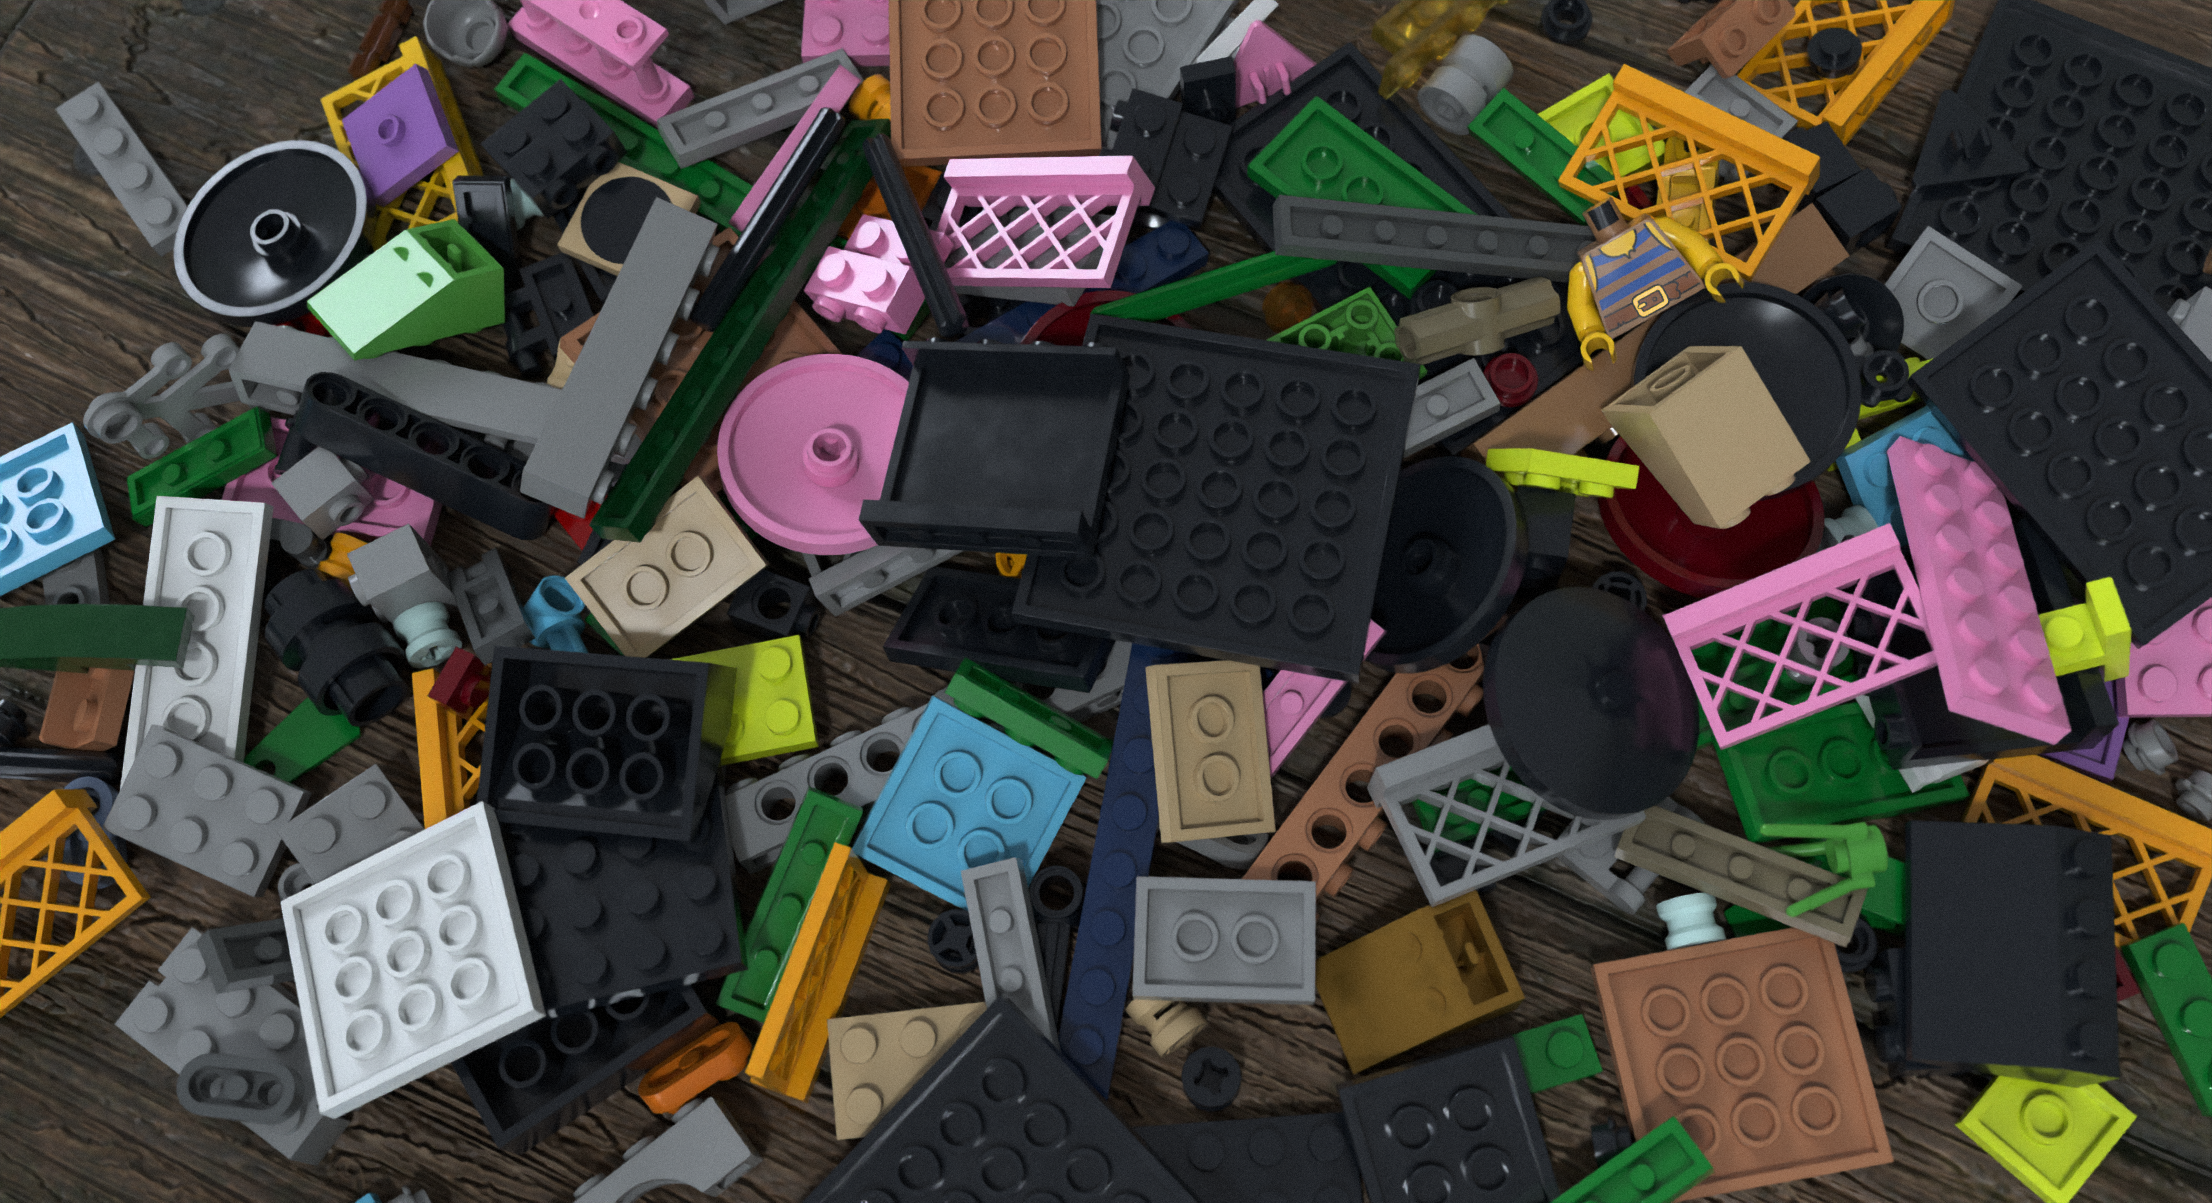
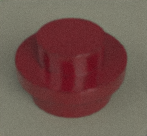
[1483,353,1538,407]

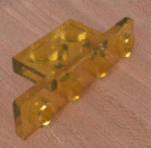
[1371,0,1508,99]

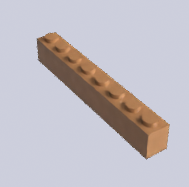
[1460,203,1849,492]

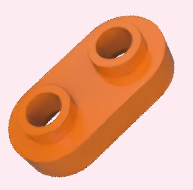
[638,1022,752,1114]

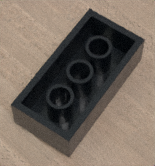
[451,982,722,1156]

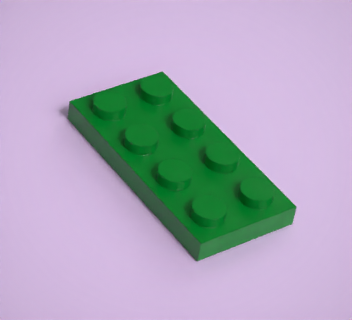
[1247,96,1477,299]
[1710,702,1969,844]

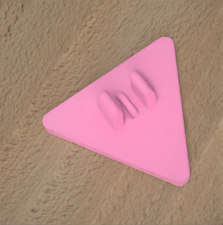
[1233,20,1317,108]

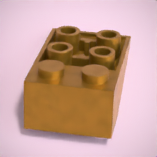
[1315,890,1525,1075]

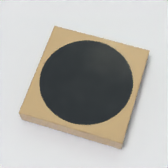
[557,162,701,276]

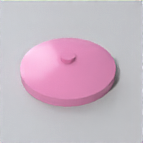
[717,354,909,555]

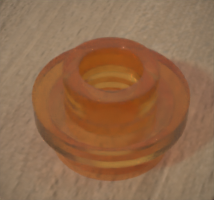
[1262,282,1313,333]

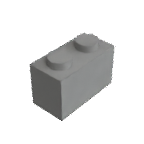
[347,524,459,624]

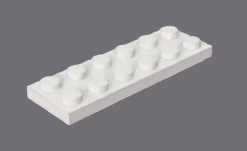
[120,496,274,789]

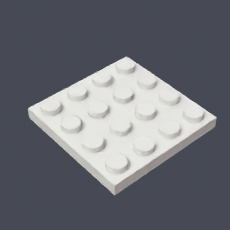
[281,801,546,1119]

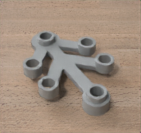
[83,334,272,459]

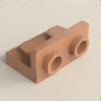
[1666,0,1796,79]
[39,668,135,752]

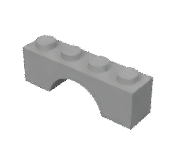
[573,1096,764,1203]

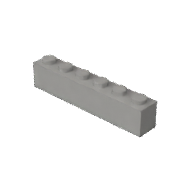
[520,197,721,519]

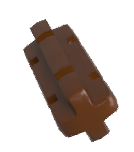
[348,0,413,81]

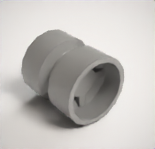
[1417,34,1514,135]

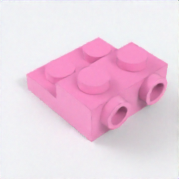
[803,214,954,334]

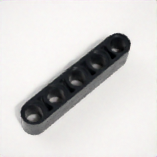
[295,372,555,540]

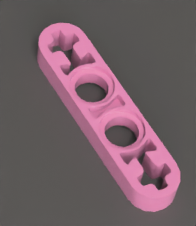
[729,65,861,233]

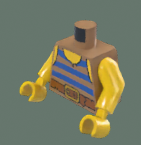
[1567,197,1744,371]

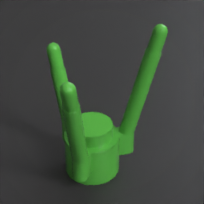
[1760,822,1888,917]

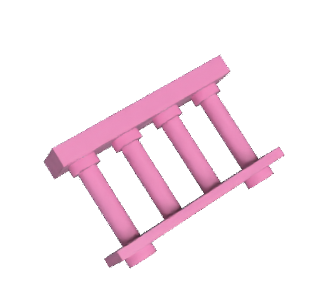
[507,0,694,130]

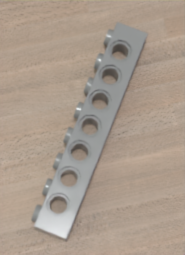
[726,640,1132,875]

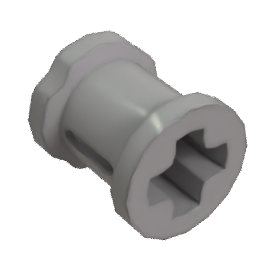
[1781,617,1849,685]

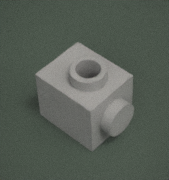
[271,447,375,540]

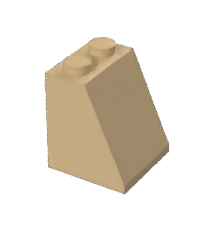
[1601,346,1811,529]

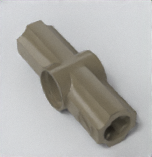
[1394,276,1561,366]

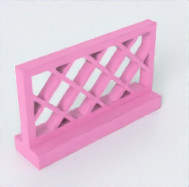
[936,156,1155,288]
[1663,523,1938,750]

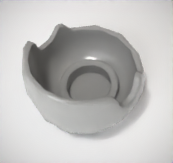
[423,0,509,68]

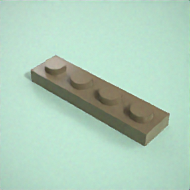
[1614,805,1868,947]

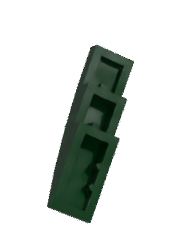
[0,604,195,674]

